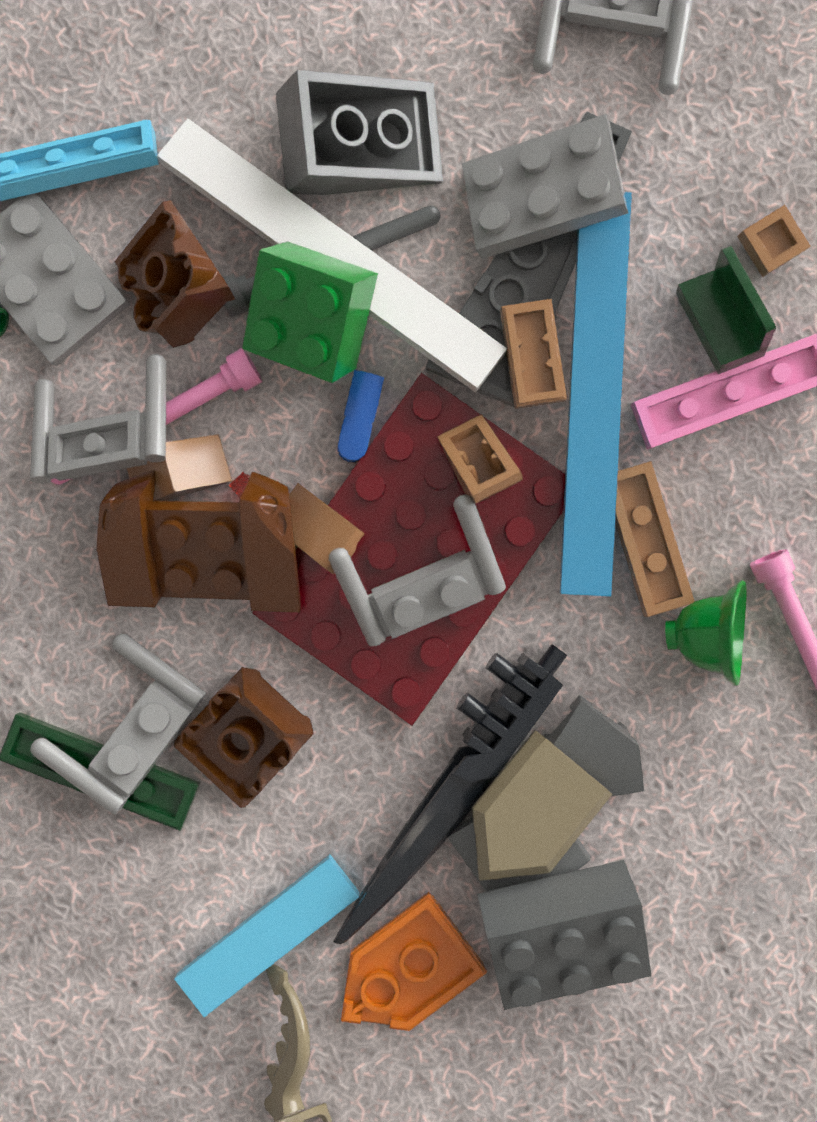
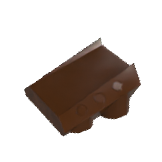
[114,200,236,348]
[174,667,314,808]

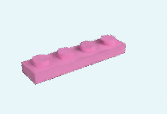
[630,334,817,450]

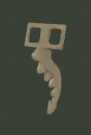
[264,965,332,1122]

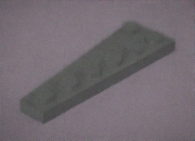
[425,112,632,407]

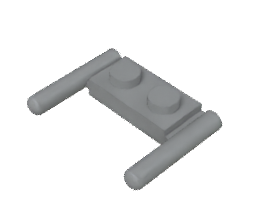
[533,0,693,95]
[30,354,167,484]
[328,495,506,646]
[30,633,207,815]

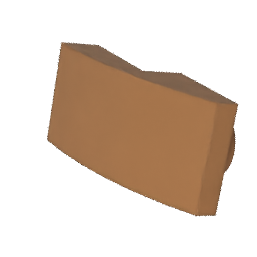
[289,483,364,575]

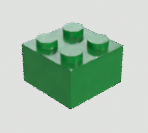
[242,241,378,383]

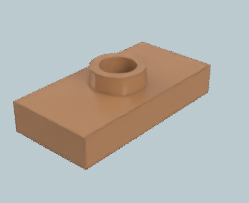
[500,299,567,409]

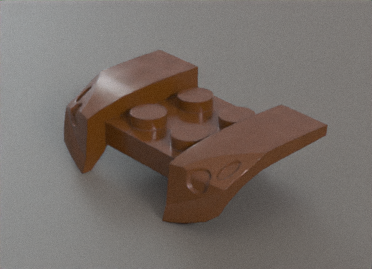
[96,470,301,613]

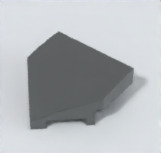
[544,695,644,797]

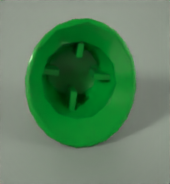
[665,581,747,686]

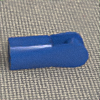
[337,370,384,462]

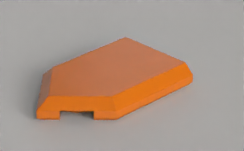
[341,892,487,1031]

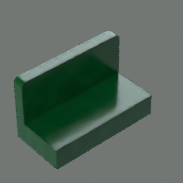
[676,246,776,374]

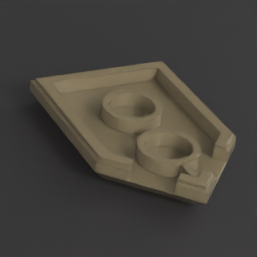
[472,730,612,881]

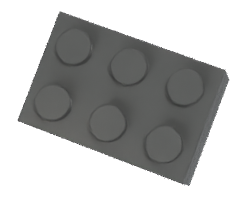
[477,860,652,1010]

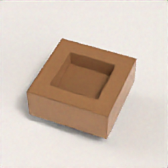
[737,205,811,278]

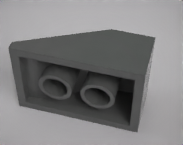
[276,70,443,195]

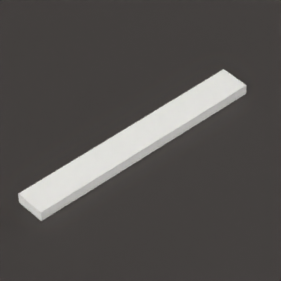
[157,119,507,393]

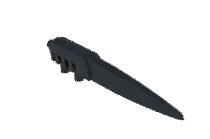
[333,644,567,944]

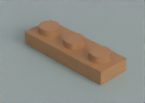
[615,461,695,617]

